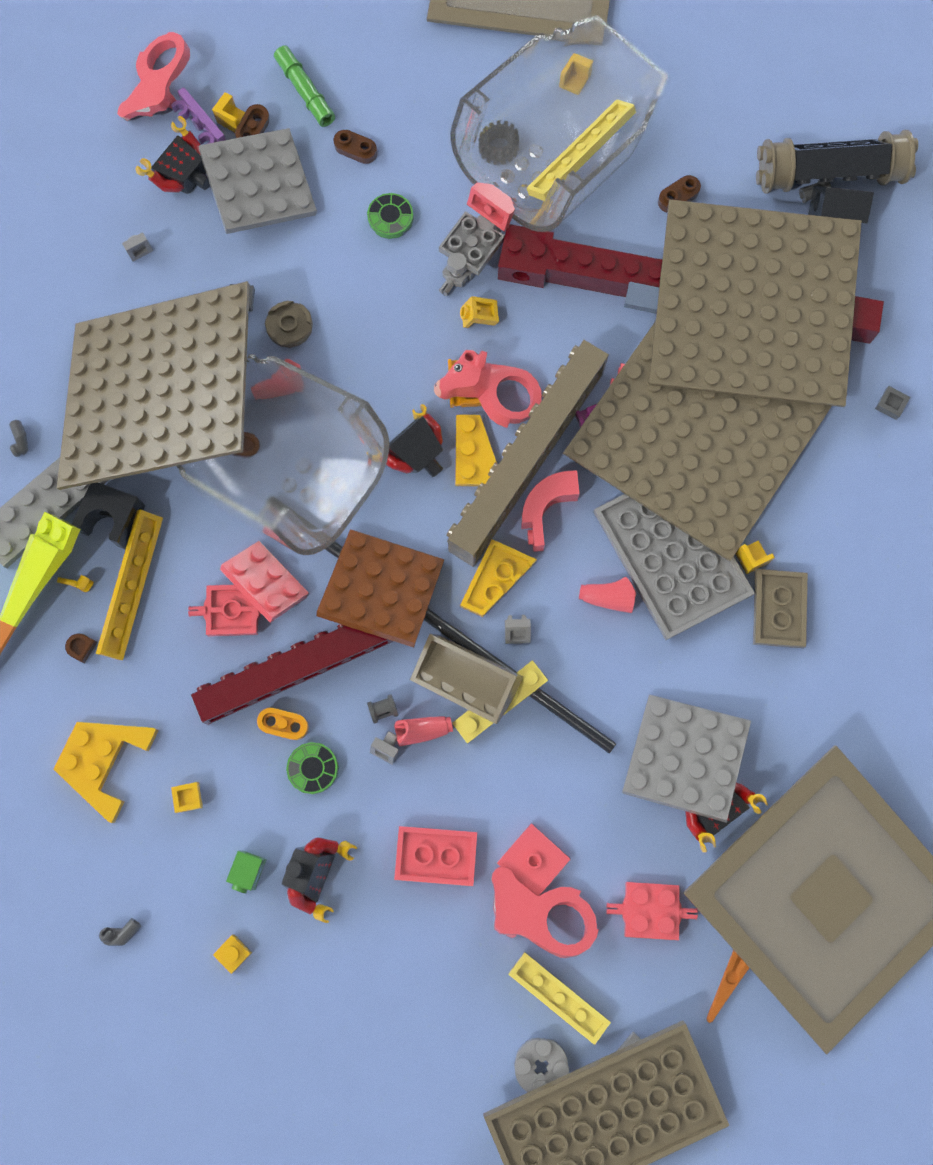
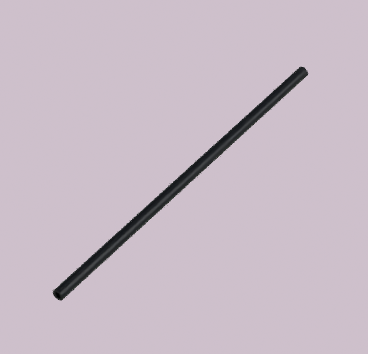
[266,497,616,753]

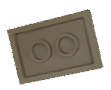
[753,569,808,648]

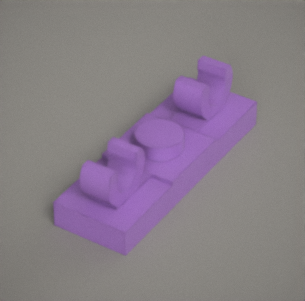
[171,87,226,144]

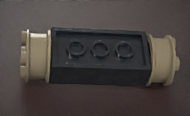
[756,130,918,194]

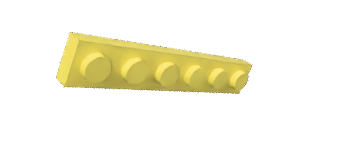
[527,99,636,202]

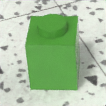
[226,851,267,894]

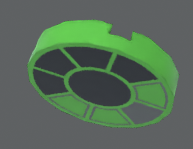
[367,193,414,239]
[286,742,339,794]

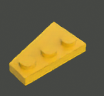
[455,415,497,486]
[460,539,537,617]

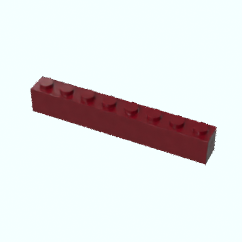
[191,624,393,725]

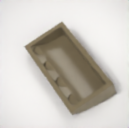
[410,634,523,724]

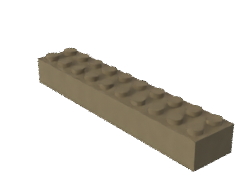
[446,340,609,567]

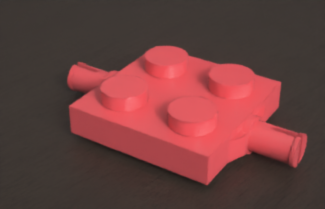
[188,585,261,637]
[606,882,698,940]

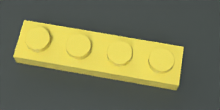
[452,660,549,744]
[508,952,611,1045]

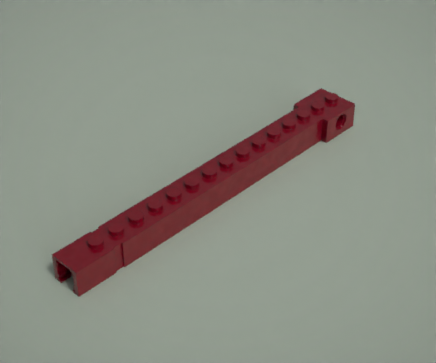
[498,224,884,344]

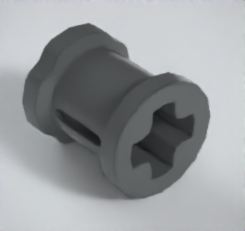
[367,694,399,724]

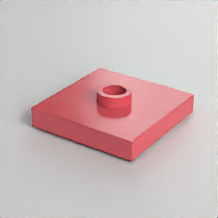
[497,823,570,896]

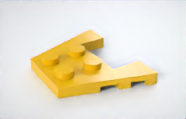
[53,722,159,823]

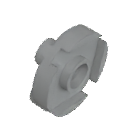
[514,1038,569,1092]

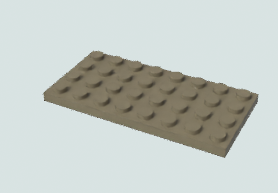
[483,1020,729,1165]

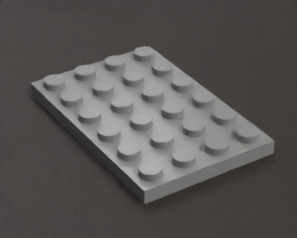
[593,494,755,640]

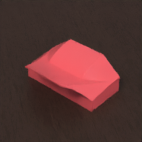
[467,182,515,231]

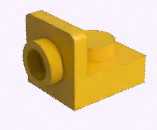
[460,296,499,328]

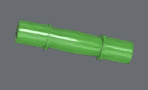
[274,45,335,127]

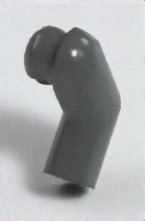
[9,420,28,457]
[99,918,141,946]

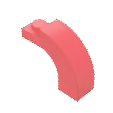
[521,470,579,552]

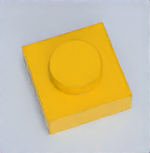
[171,782,203,813]
[213,934,252,974]

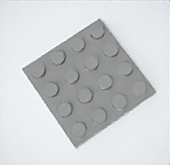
[199,128,317,234]
[622,695,751,823]

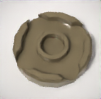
[265,301,313,348]

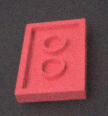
[220,541,309,623]
[394,826,477,886]

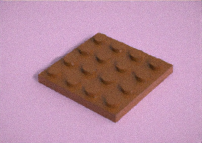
[316,529,444,648]

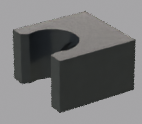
[808,186,874,224]
[72,482,146,550]

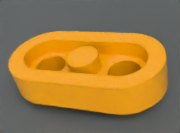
[257,708,309,740]

